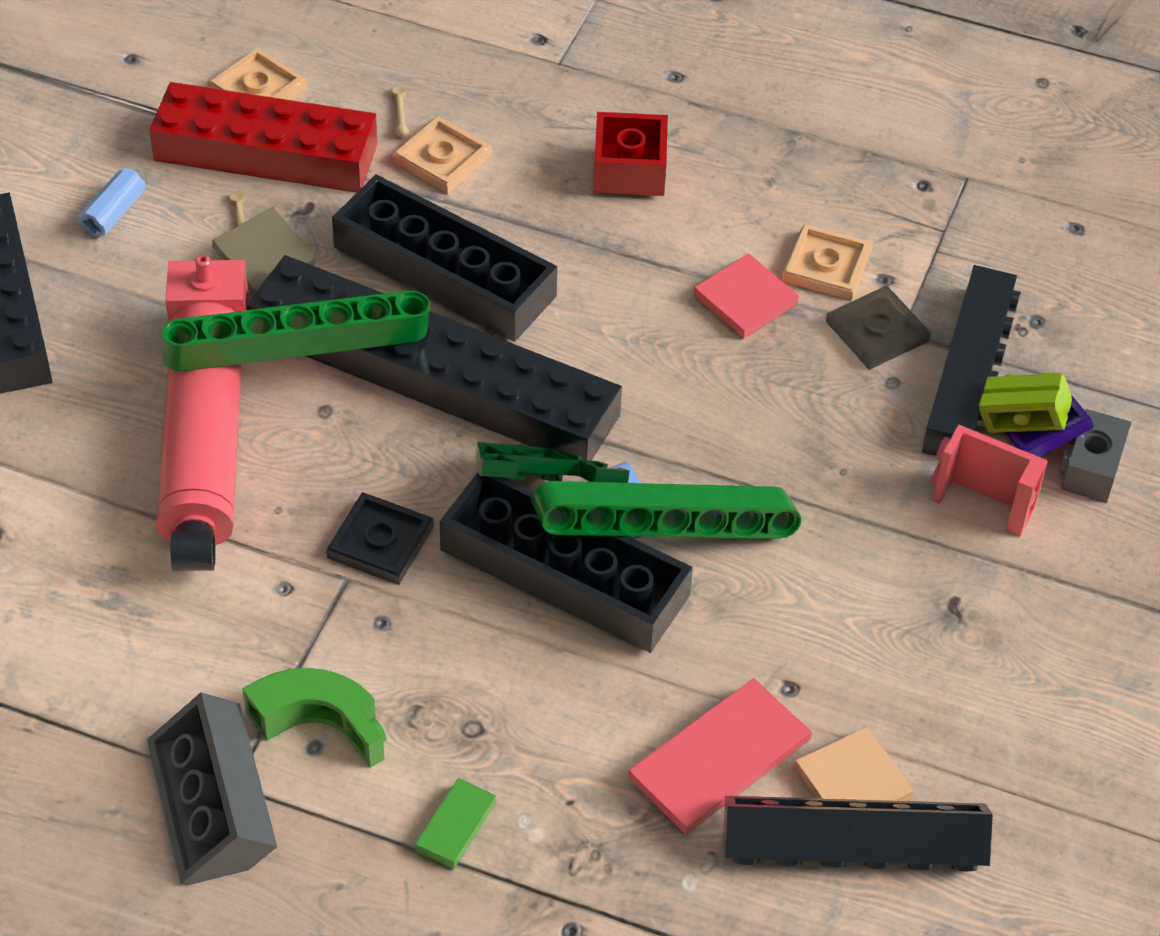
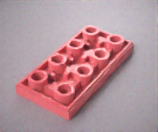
[628,678,812,835]

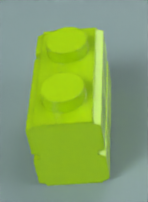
[979,372,1072,433]

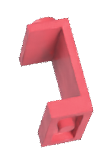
[931,425,1048,537]

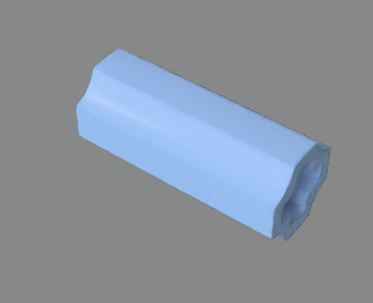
[78,167,146,238]

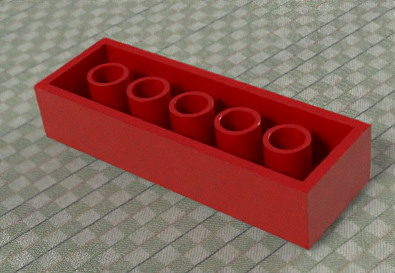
[149,82,378,193]

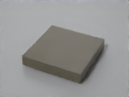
[212,207,316,295]

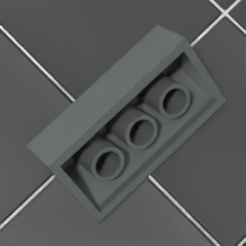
[147,692,277,885]

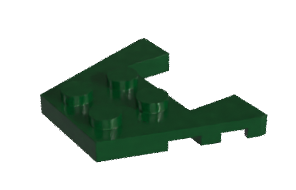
[475,442,630,483]

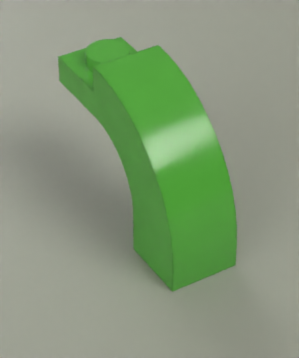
[242,668,386,768]

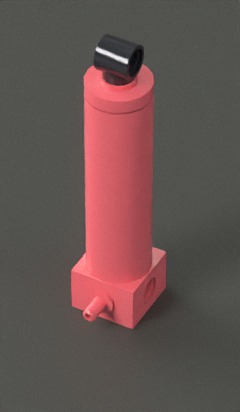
[156,255,249,571]

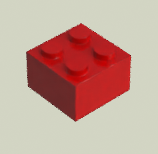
[593,112,668,196]

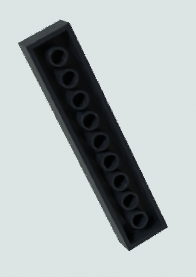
[246,255,622,461]

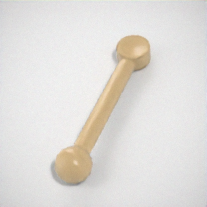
[392,85,409,138]
[230,191,245,226]

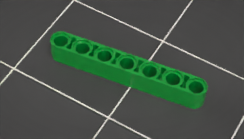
[162,291,430,371]
[531,481,802,539]

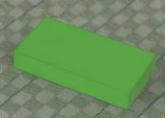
[415,778,496,870]

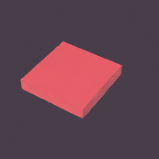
[694,253,799,339]

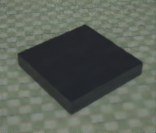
[326,492,434,585]

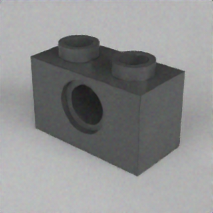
[1058,409,1131,503]

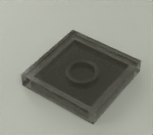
[826,285,931,370]

